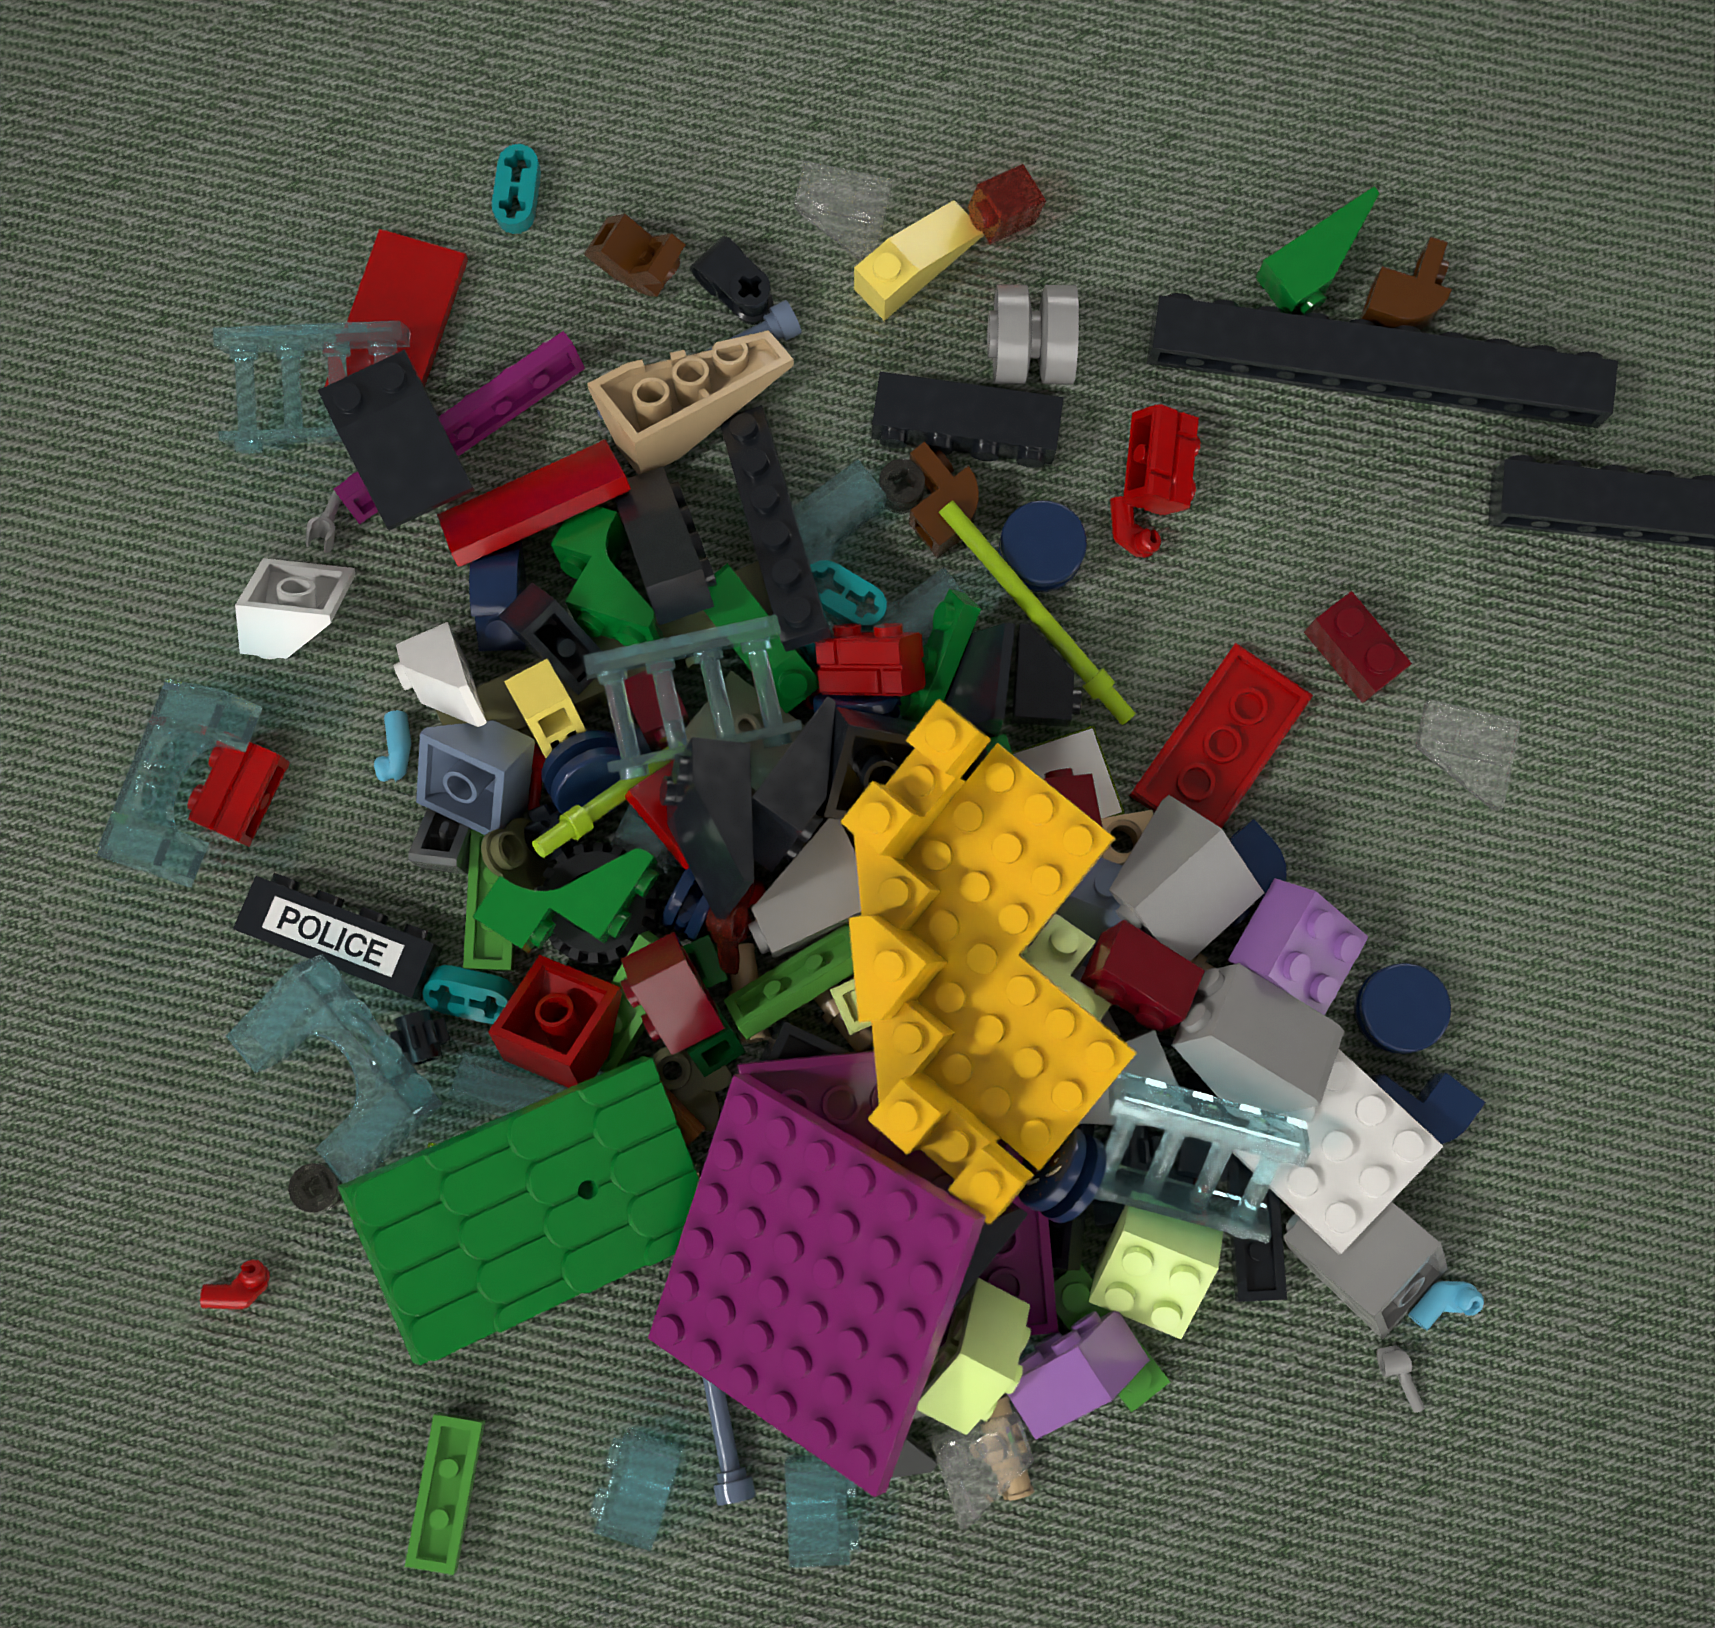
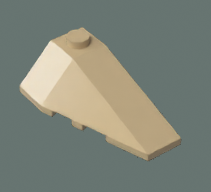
[587,330,794,475]

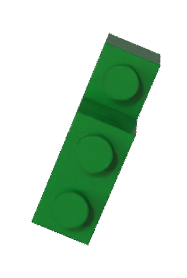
[551,506,665,654]
[472,849,659,953]

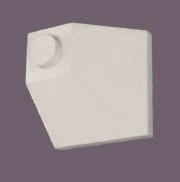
[235,558,355,659]

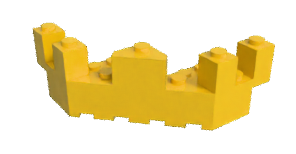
[840,699,1138,1225]

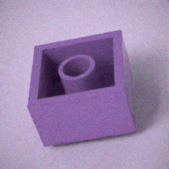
[1227,878,1368,1015]
[1007,1311,1150,1440]

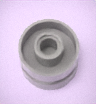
[987,284,1079,384]

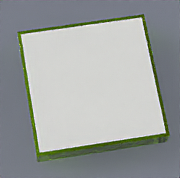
[1012,725,1125,818]

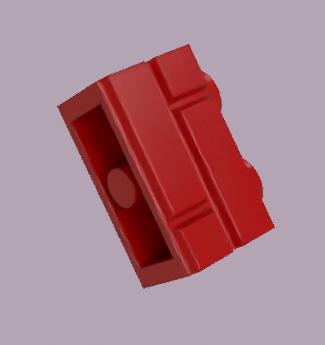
[1123,404,1200,515]
[815,623,926,696]
[187,733,290,847]

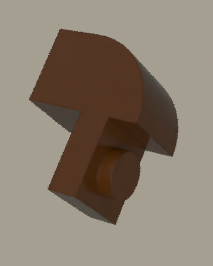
[584,214,685,297]
[1360,236,1452,330]
[909,442,979,559]

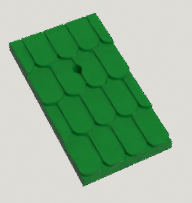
[337,1056,699,1365]

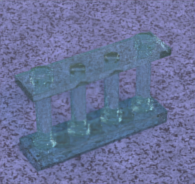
[213,321,410,453]
[583,614,803,781]
[1094,1071,1311,1243]

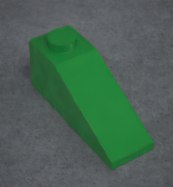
[1256,186,1379,315]
[703,563,819,714]

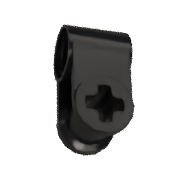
[690,236,774,325]

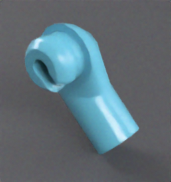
[374,710,411,782]
[1408,1281,1484,1331]

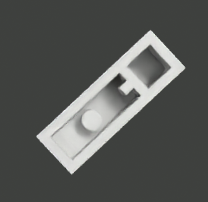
[393,622,487,727]

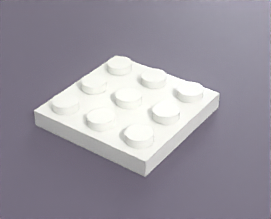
[1229,1049,1444,1255]

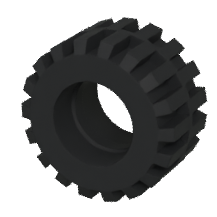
[537,842,661,967]

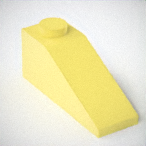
[854,200,985,321]
[504,659,586,759]

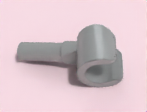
[306,490,341,553]
[1376,1346,1425,1413]

